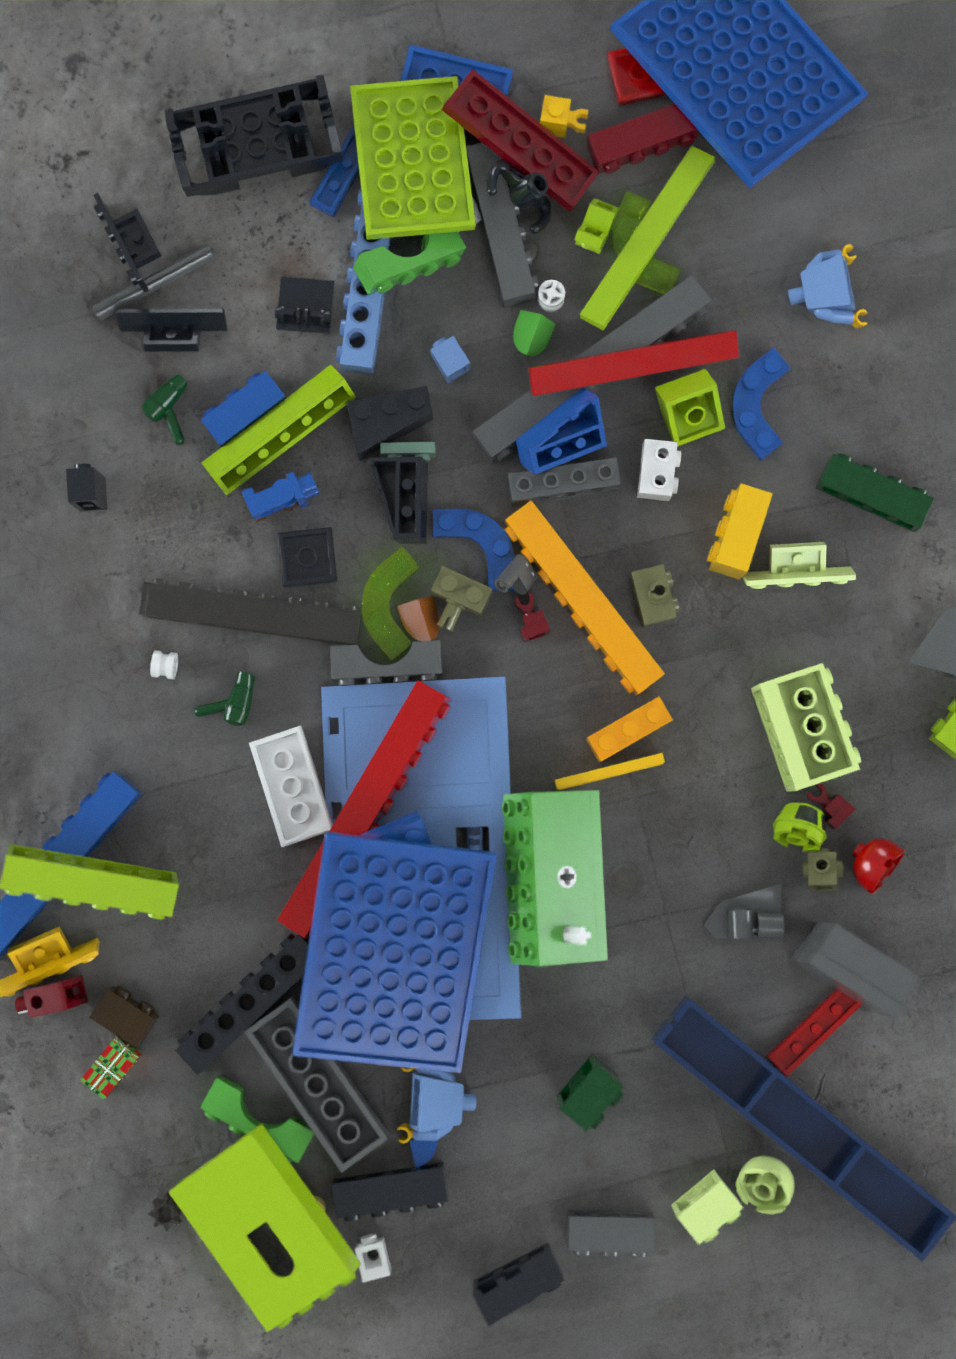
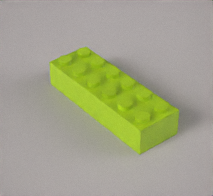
[0,844,179,919]

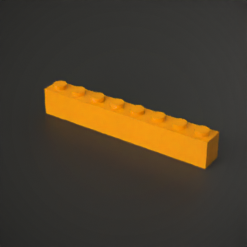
[504,500,665,696]

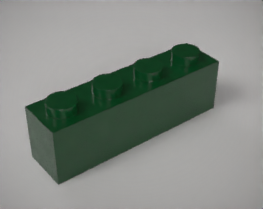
[816,453,934,533]

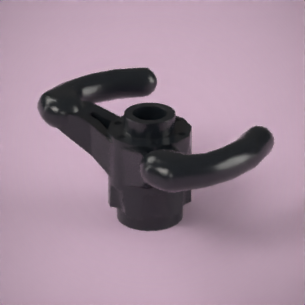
[487,160,552,234]

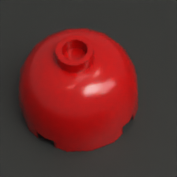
[852,838,905,895]

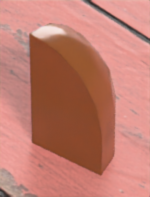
[397,596,439,641]

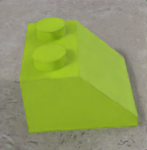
[655,369,725,446]

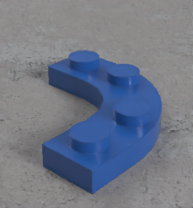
[732,347,790,461]
[433,509,515,591]

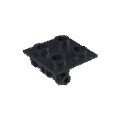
[275,277,334,334]

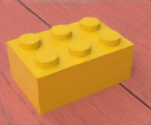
[707,483,773,580]

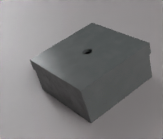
[791,922,920,1019]

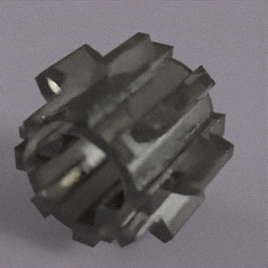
[148,1192,183,1231]

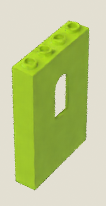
[169,1123,361,1332]

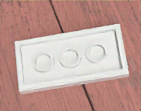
[249,725,333,847]

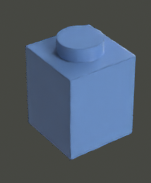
[430,336,471,383]

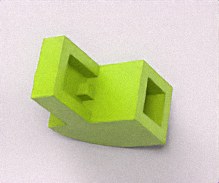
[574,198,619,254]

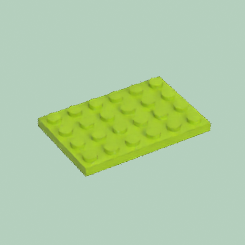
[350,76,476,240]

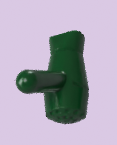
[141,374,188,445]
[194,671,256,726]

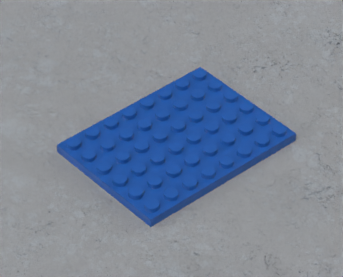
[610,0,869,189]
[292,831,496,1073]

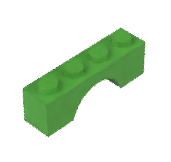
[353,232,466,295]
[200,1074,314,1163]

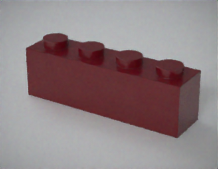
[586,104,699,174]

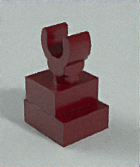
[515,593,550,643]
[806,783,855,830]

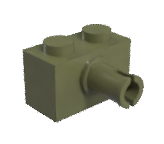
[629,564,680,628]
[431,566,492,632]

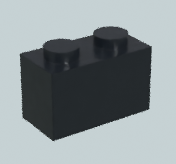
[66,464,107,512]

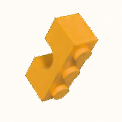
[586,696,673,762]

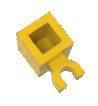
[540,95,589,138]

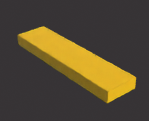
[554,753,665,791]

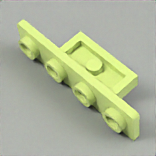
[742,542,856,589]

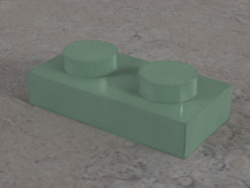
[380,442,436,462]

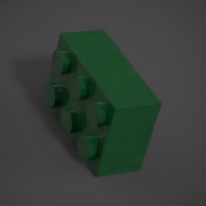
[556,1054,624,1132]

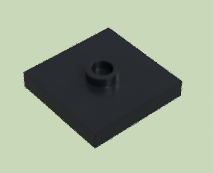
[277,527,338,588]

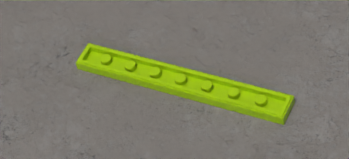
[580,146,715,331]

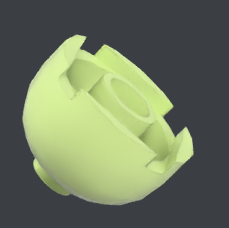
[736,1155,795,1214]

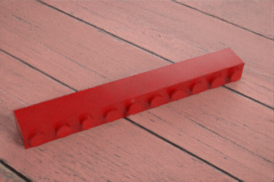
[277,680,451,938]

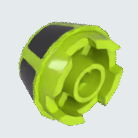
[772,803,827,852]

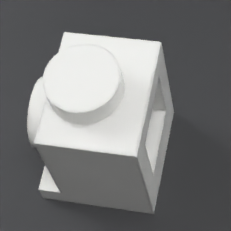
[355,1233,392,1282]

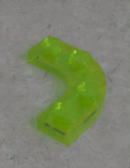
[612,191,681,294]
[362,546,420,661]

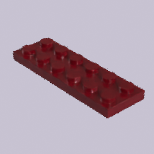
[441,69,600,212]

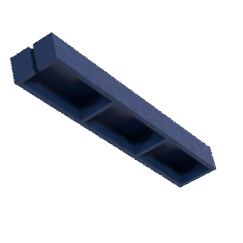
[651,995,956,1262]

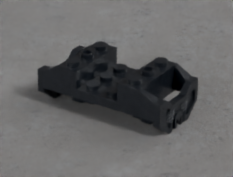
[165,74,343,197]

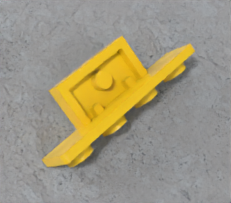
[0,926,100,998]

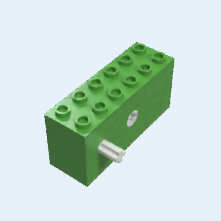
[502,790,608,966]

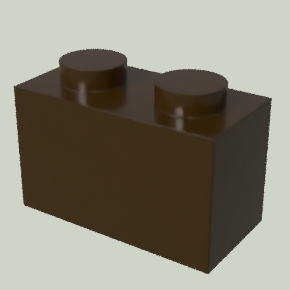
[89,986,159,1048]

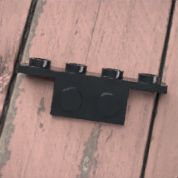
[93,193,162,293]
[116,308,228,352]

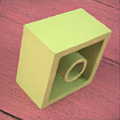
[671,1169,743,1244]

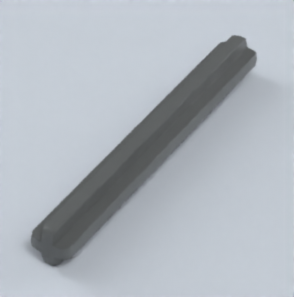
[93,245,215,320]

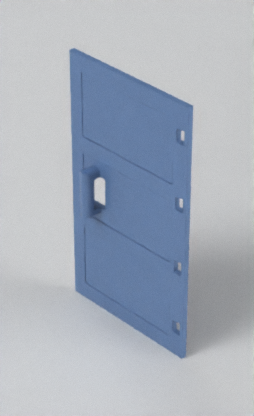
[321,677,521,1020]

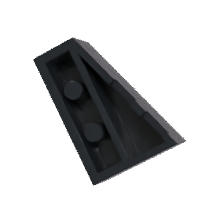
[368,456,428,544]
[473,1243,564,1327]

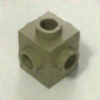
[803,848,844,892]

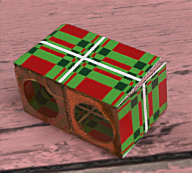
[80,1036,143,1100]

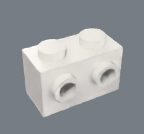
[637,439,681,501]

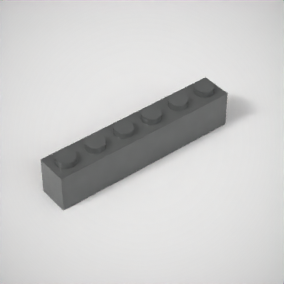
[466,143,539,308]

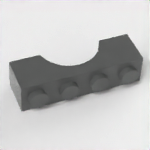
[330,640,443,686]

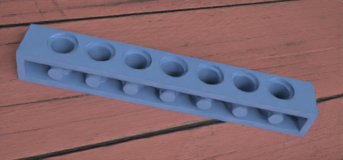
[336,189,392,375]

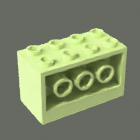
[751,663,861,792]

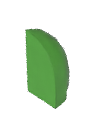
[513,310,555,357]

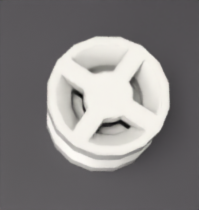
[538,280,565,312]
[150,650,178,680]

